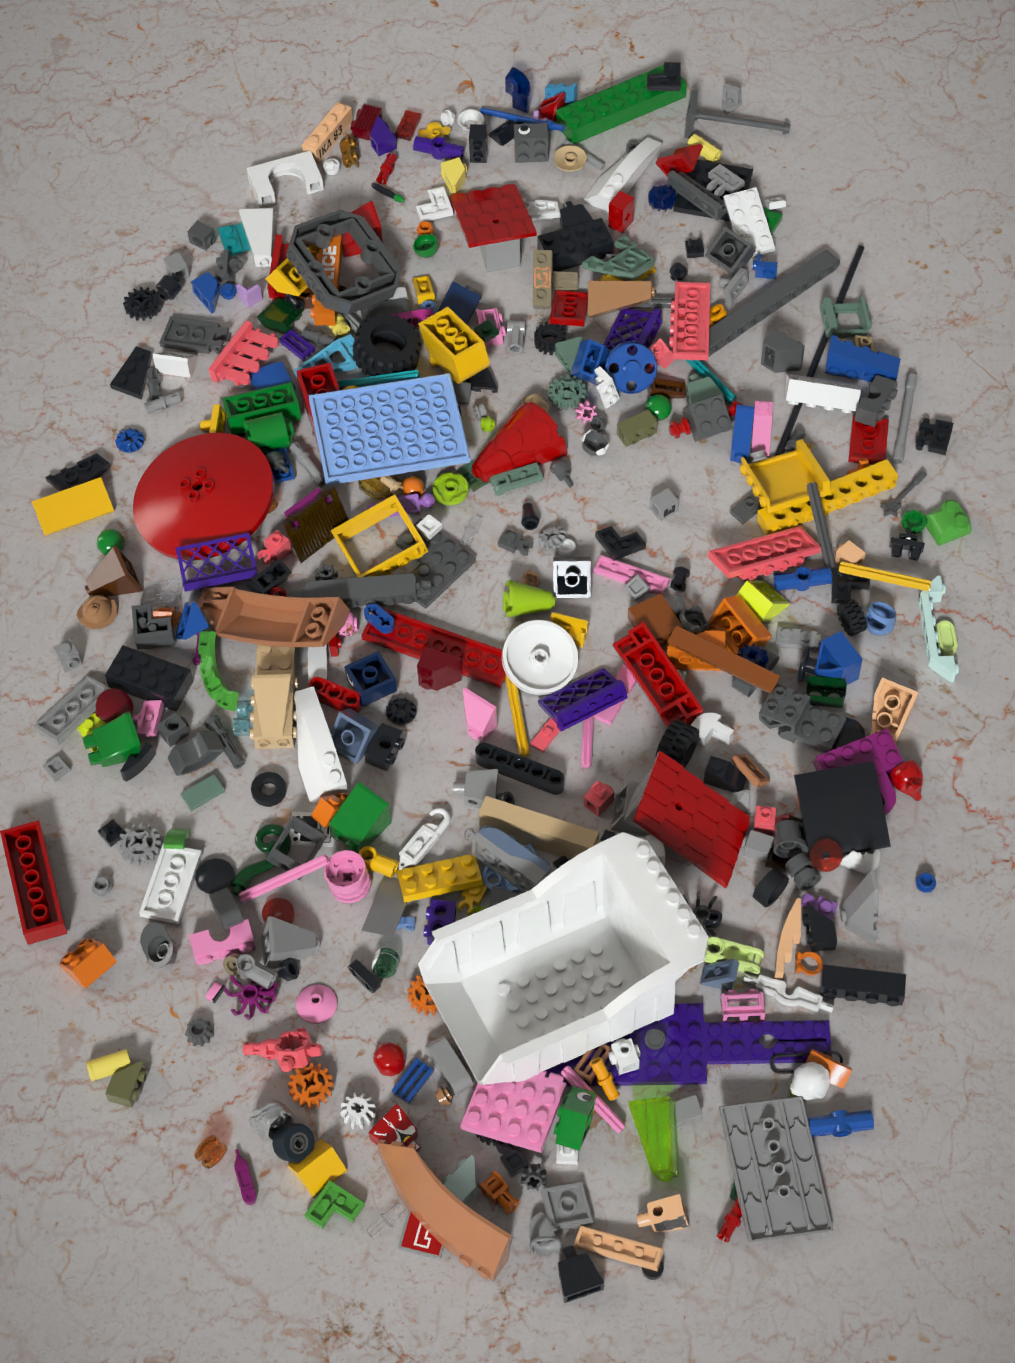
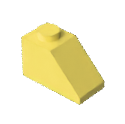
[440,157,467,195]

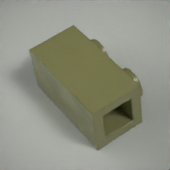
[617,410,658,447]

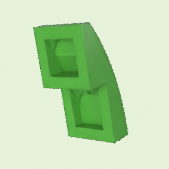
[164,829,190,849]

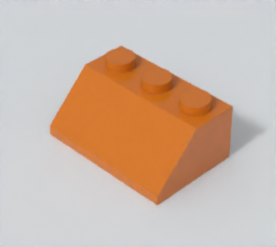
[708,595,772,660]

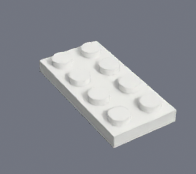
[723,187,775,257]
[139,843,202,925]

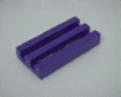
[279,329,315,361]

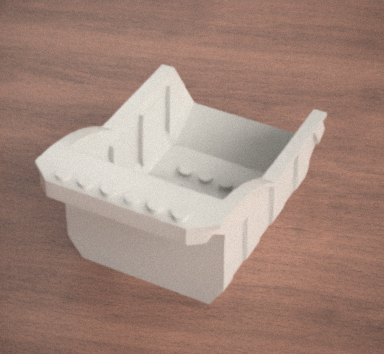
[418,832,708,1085]

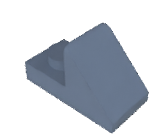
[700,959,739,991]

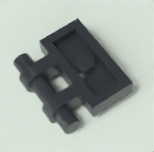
[915,418,954,455]

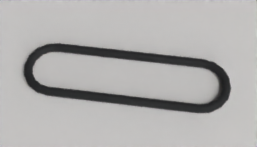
[770,1051,843,1074]

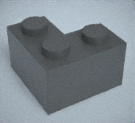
[132,604,175,650]

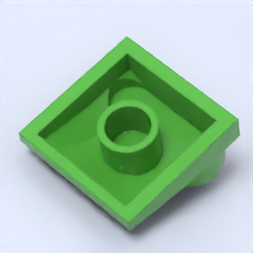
[925,500,972,546]

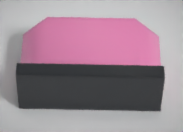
[205,982,226,1004]

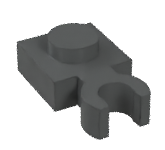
[498,529,533,556]

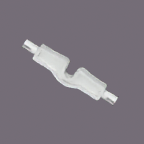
[743,974,834,1013]

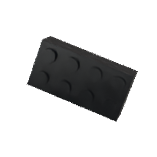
[537,218,614,272]
[105,645,194,712]

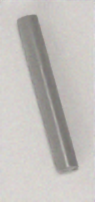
[563,139,605,170]

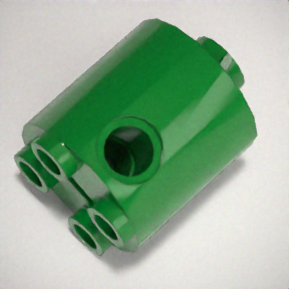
[243,412,295,453]

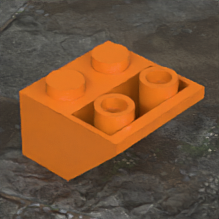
[59,937,117,989]

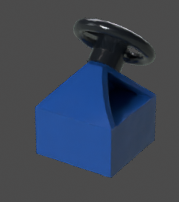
[797,631,863,685]

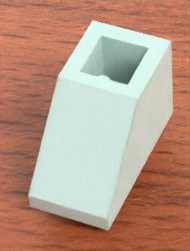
[442,1155,476,1205]

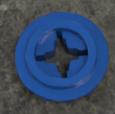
[115,427,144,453]

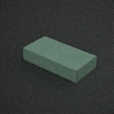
[180,774,225,811]

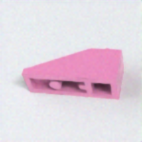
[751,401,773,458]

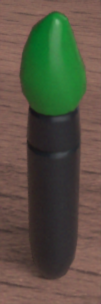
[371,183,405,203]

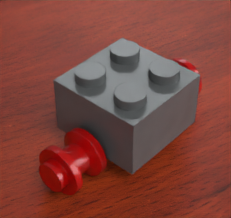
[668,394,742,442]

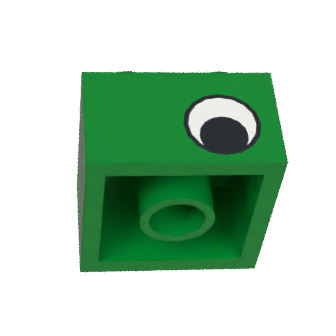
[554,1086,597,1151]

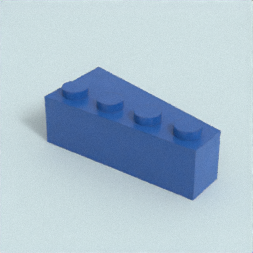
[825,335,901,382]

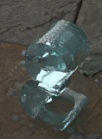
[233,700,253,736]

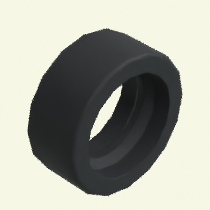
[753,868,789,908]

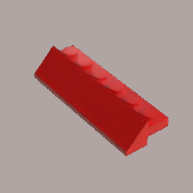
[612,622,703,728]

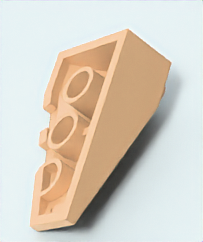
[871,677,919,744]

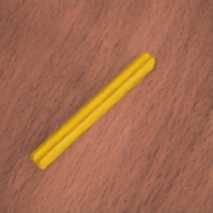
[839,561,932,591]
[505,675,530,758]

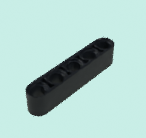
[475,742,565,795]

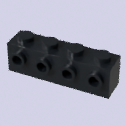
[819,964,906,1006]

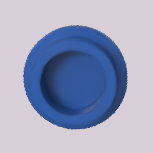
[219,283,237,300]
[916,873,936,893]

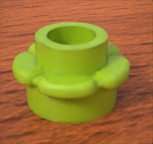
[481,415,495,433]

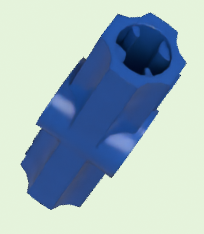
[773,567,832,591]
[807,1110,874,1137]

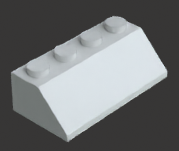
[784,373,861,413]

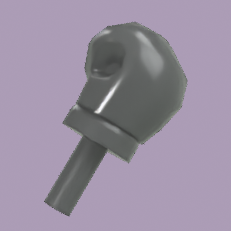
[265,451,289,473]
[550,459,573,488]

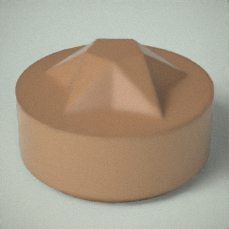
[521,571,540,587]

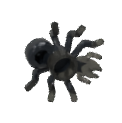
[682,892,722,936]

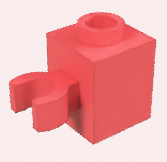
[645,338,676,372]
[257,530,292,565]
[584,781,614,817]
[754,806,789,836]

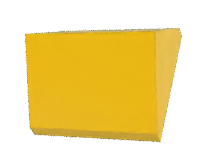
[287,1139,347,1198]

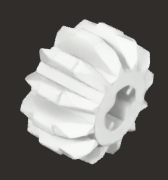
[340,1092,376,1129]

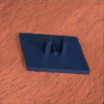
[437,281,482,325]

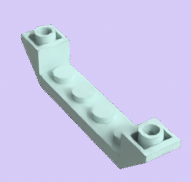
[918,576,959,682]

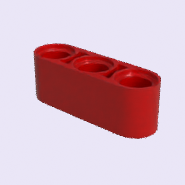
[309,677,361,713]

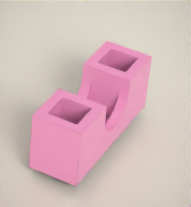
[189,919,256,965]

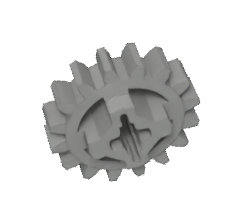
[118,823,162,866]

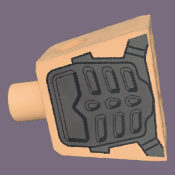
[636,1194,689,1233]

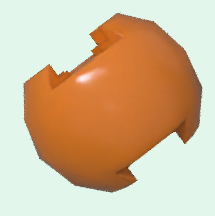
[402,476,424,497]

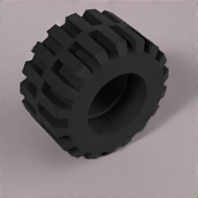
[655,719,699,768]

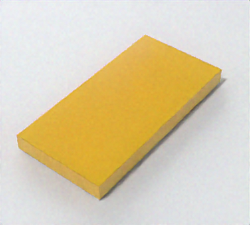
[32,477,114,536]

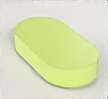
[935,620,958,656]

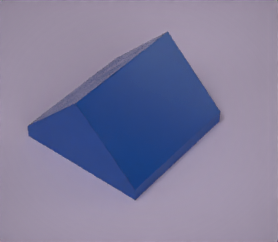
[175,602,209,640]

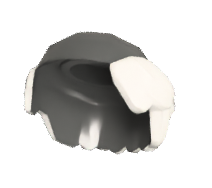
[581,429,609,456]

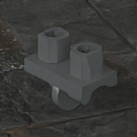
[216,249,243,284]

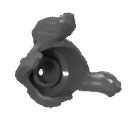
[672,595,712,635]

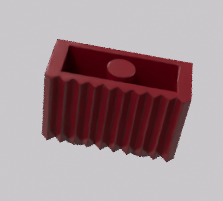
[350,103,383,141]

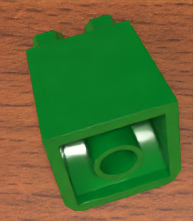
[82,711,140,767]

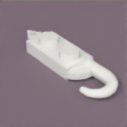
[399,808,451,870]

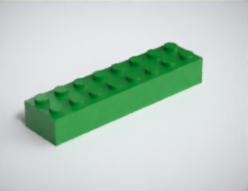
[556,65,687,144]

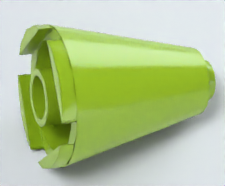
[503,580,555,617]

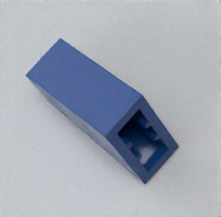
[730,405,755,463]

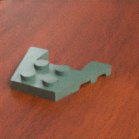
[582,234,655,280]

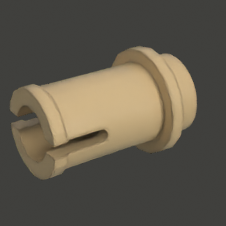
[380,475,403,495]

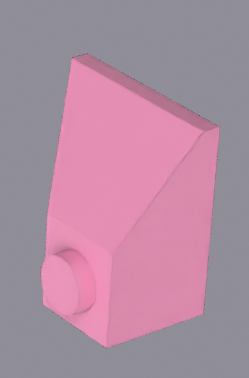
[463,688,497,742]

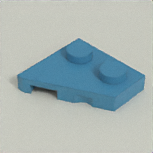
[545,83,577,106]

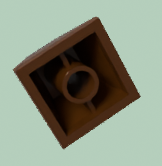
[85,546,143,597]

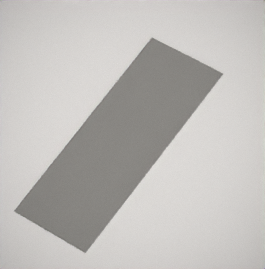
[361,876,407,937]

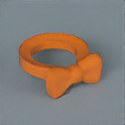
[795,951,823,976]

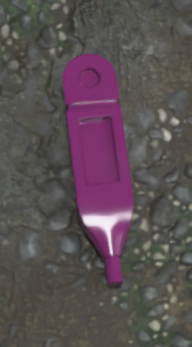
[234,1149,257,1205]

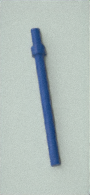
[480,107,565,132]

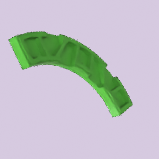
[198,630,239,711]

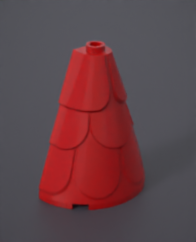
[472,402,567,482]

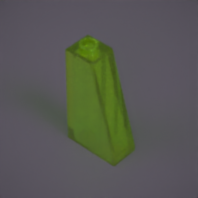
[628,1096,679,1182]

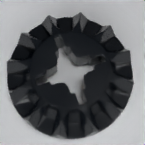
[386,697,417,725]

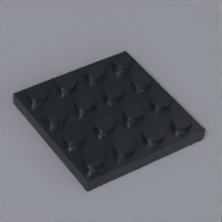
[673,160,753,221]

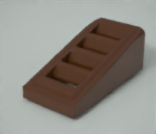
[647,378,686,399]

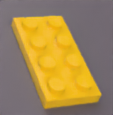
[396,854,483,903]

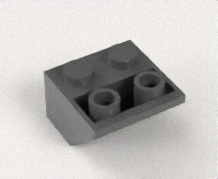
[761,329,805,373]

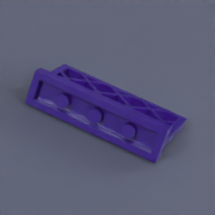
[603,308,663,354]
[176,533,258,592]
[538,668,628,732]

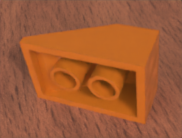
[667,630,726,671]

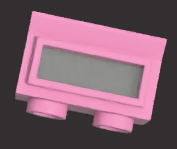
[476,308,506,347]
[720,989,765,1022]

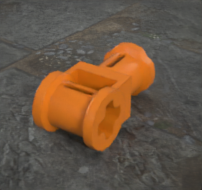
[478,1170,521,1215]

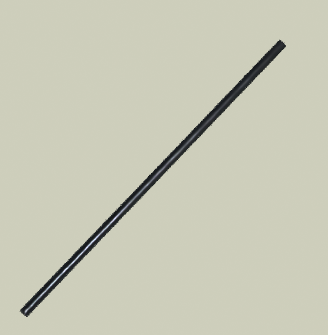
[775,245,864,456]

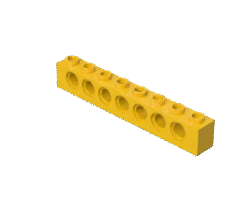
[756,459,898,535]

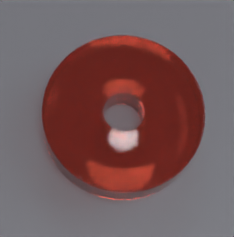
[810,839,843,872]
[262,898,295,924]

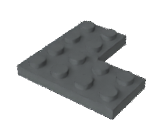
[396,518,476,609]

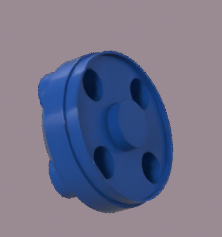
[604,341,657,394]

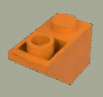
[311,793,349,828]

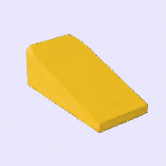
[412,275,435,307]

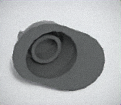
[140,922,178,968]

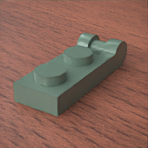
[489,462,543,496]

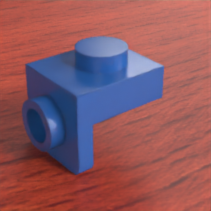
[752,254,777,279]

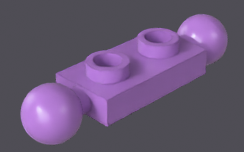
[367,493,435,518]

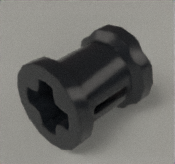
[670,567,690,591]

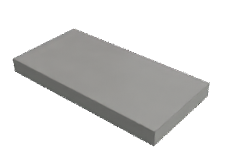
[34,676,111,745]

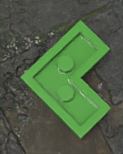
[304,1180,365,1229]

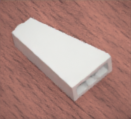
[239,208,275,267]

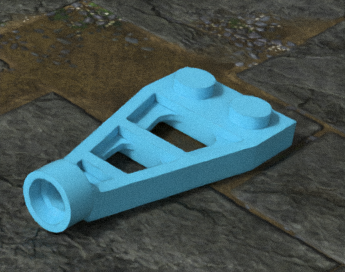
[294,334,358,378]

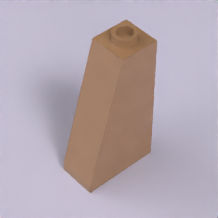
[588,281,655,319]

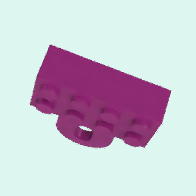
[813,728,904,815]

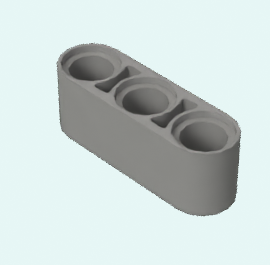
[425,1036,473,1096]

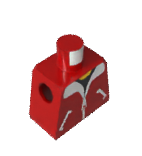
[368,1104,421,1153]

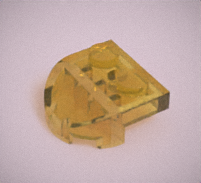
[358,475,403,500]

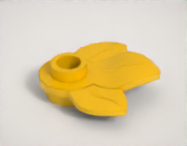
[418,122,451,139]

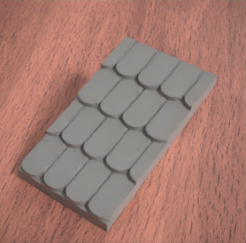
[718,1096,834,1242]

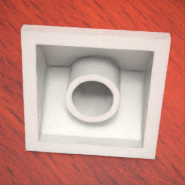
[153,350,197,378]

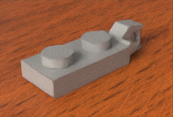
[775,627,830,651]

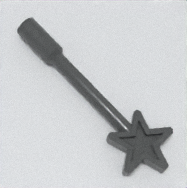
[880,471,927,517]

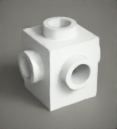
[608,1038,640,1075]

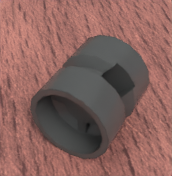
[785,853,822,891]

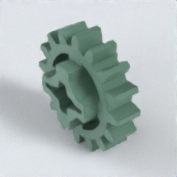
[548,375,587,411]

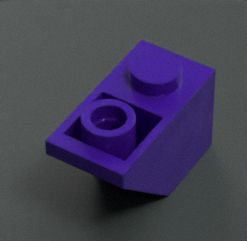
[370,117,397,157]

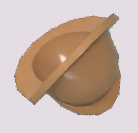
[77,595,117,629]

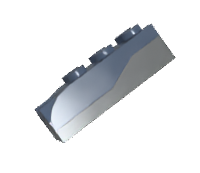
[472,825,552,893]

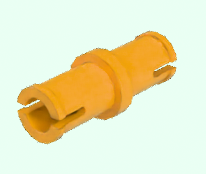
[590,1057,620,1101]

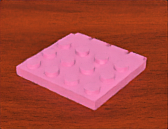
[460,1071,567,1153]

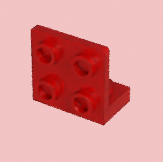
[656,144,703,177]

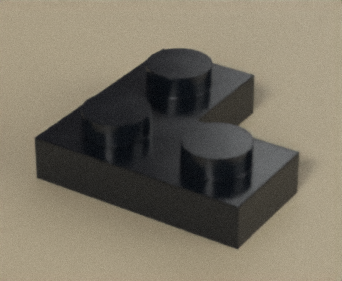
[647,62,681,91]
[595,526,646,561]
[831,568,870,604]

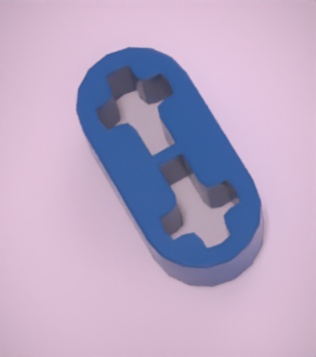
[364,604,395,634]

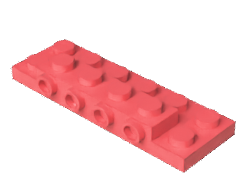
[669,282,710,361]
[708,526,821,580]

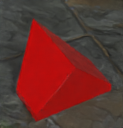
[536,92,565,132]

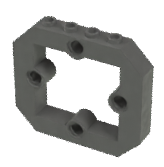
[286,209,401,315]

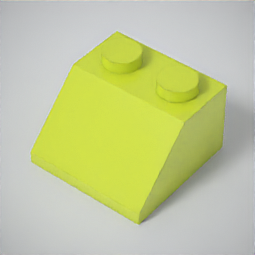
[736,580,790,622]

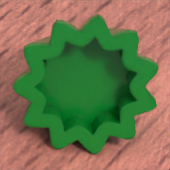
[901,509,928,535]

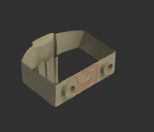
[532,250,578,309]

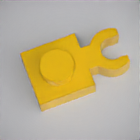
[458,884,488,916]

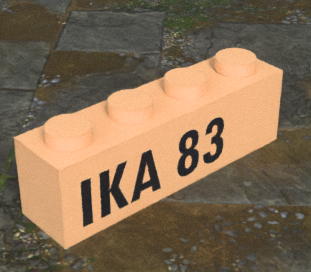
[302,102,353,164]

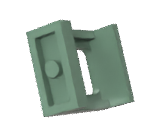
[819,297,872,337]

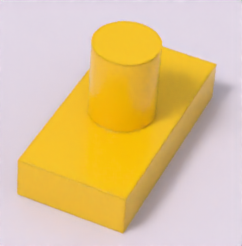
[200,404,226,433]

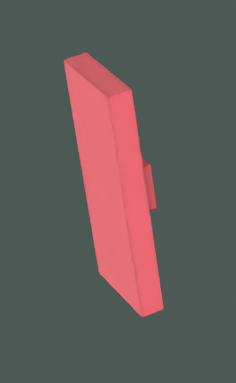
[530,717,560,752]

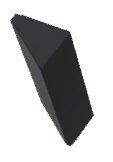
[488,120,524,146]

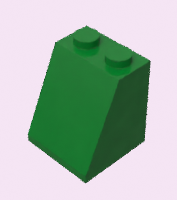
[329,782,391,854]

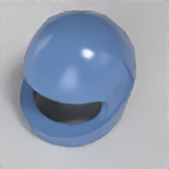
[865,601,897,636]

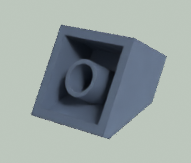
[330,708,380,764]

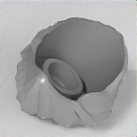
[249,1100,295,1141]

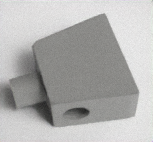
[453,769,498,809]

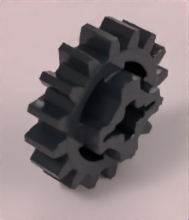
[123,287,162,321]

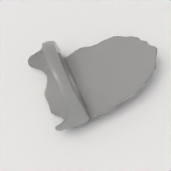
[529,1212,561,1256]

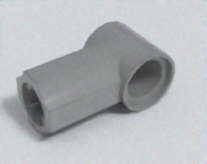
[507,320,525,354]
[236,954,278,989]

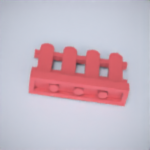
[208,321,279,386]

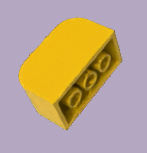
[418,307,490,384]

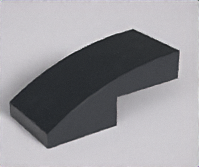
[120,743,155,782]

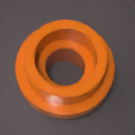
[417,221,434,236]

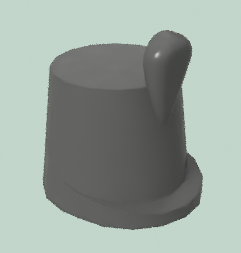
[774,820,808,859]

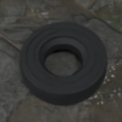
[251,772,287,807]

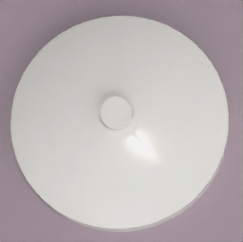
[502,620,578,695]

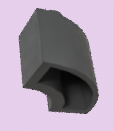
[168,731,225,776]

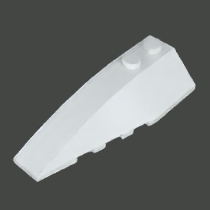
[583,137,662,213]
[295,686,348,803]

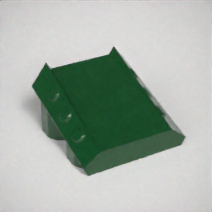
[257,298,304,334]

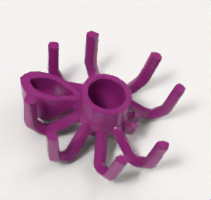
[223,975,278,1020]

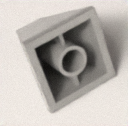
[261,917,320,970]

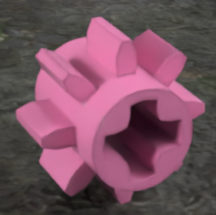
[574,400,597,424]

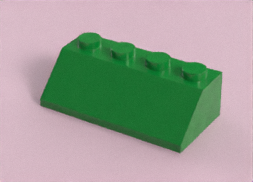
[222,382,301,435]

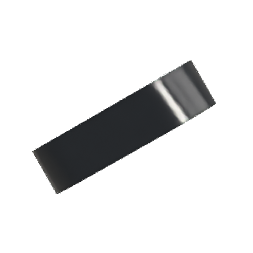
[348,959,381,993]

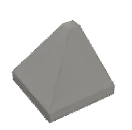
[729,790,749,813]

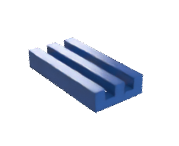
[392,1058,434,1104]

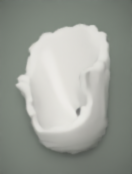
[825,849,881,874]

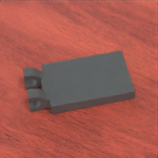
[159,316,231,354]

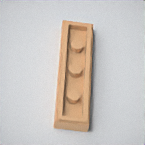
[574,1225,664,1272]

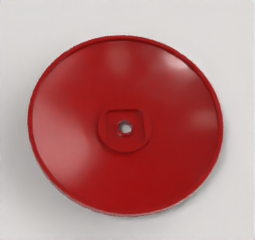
[133,433,275,560]

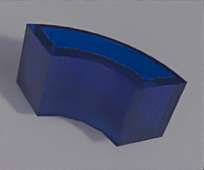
[505,67,531,113]

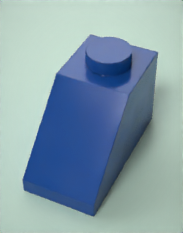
[191,272,220,314]

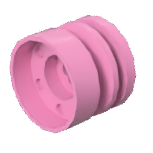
[324,850,372,903]

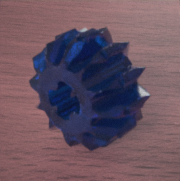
[648,184,676,212]
[737,642,769,669]

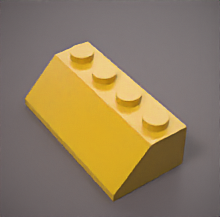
[266,244,319,296]

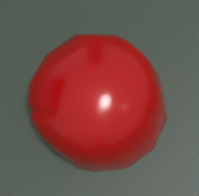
[373,1042,406,1076]

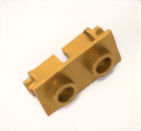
[339,133,360,168]

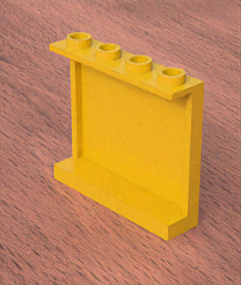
[739,439,831,513]

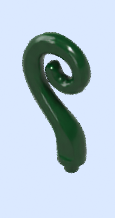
[232,824,291,896]

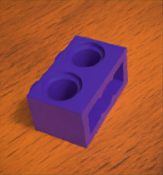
[423,899,456,945]

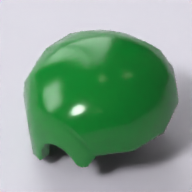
[413,234,439,258]
[645,394,672,421]
[97,529,125,555]

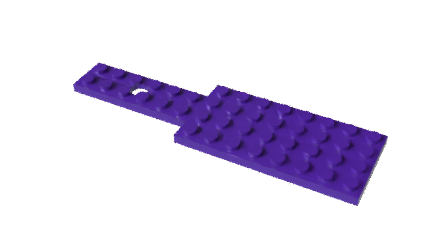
[545,1003,832,1087]

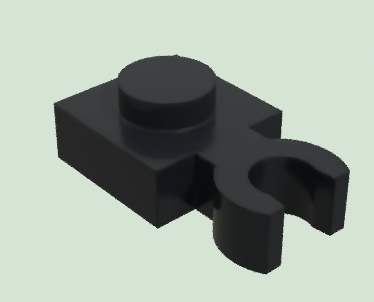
[496,1142,529,1178]

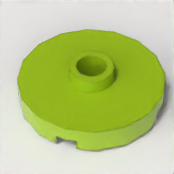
[433,472,469,505]

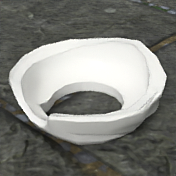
[457,109,485,131]

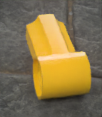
[359,846,399,878]

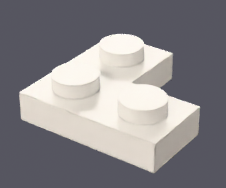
[416,186,453,222]

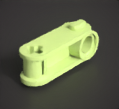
[704,936,765,974]

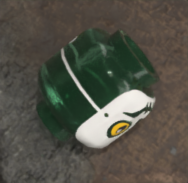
[371,948,400,978]

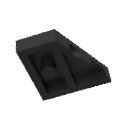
[463,367,497,393]

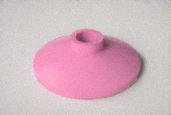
[296,985,337,1024]

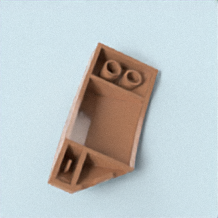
[198,587,350,647]
[378,1140,511,1281]

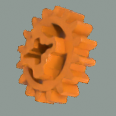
[407,975,438,1017]
[288,1062,334,1109]

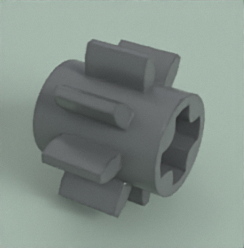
[315,564,338,581]
[521,1163,547,1191]

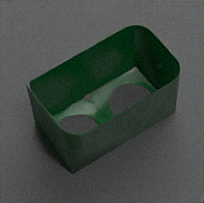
[806,676,847,708]

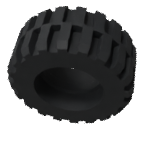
[352,313,422,376]

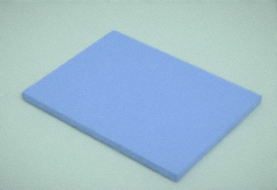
[308,373,470,486]

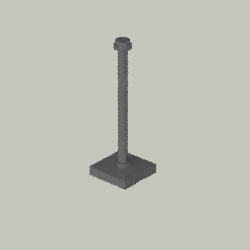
[684,90,790,138]

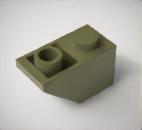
[105,1061,148,1108]

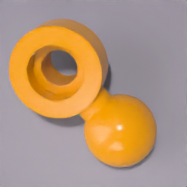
[709,304,727,328]

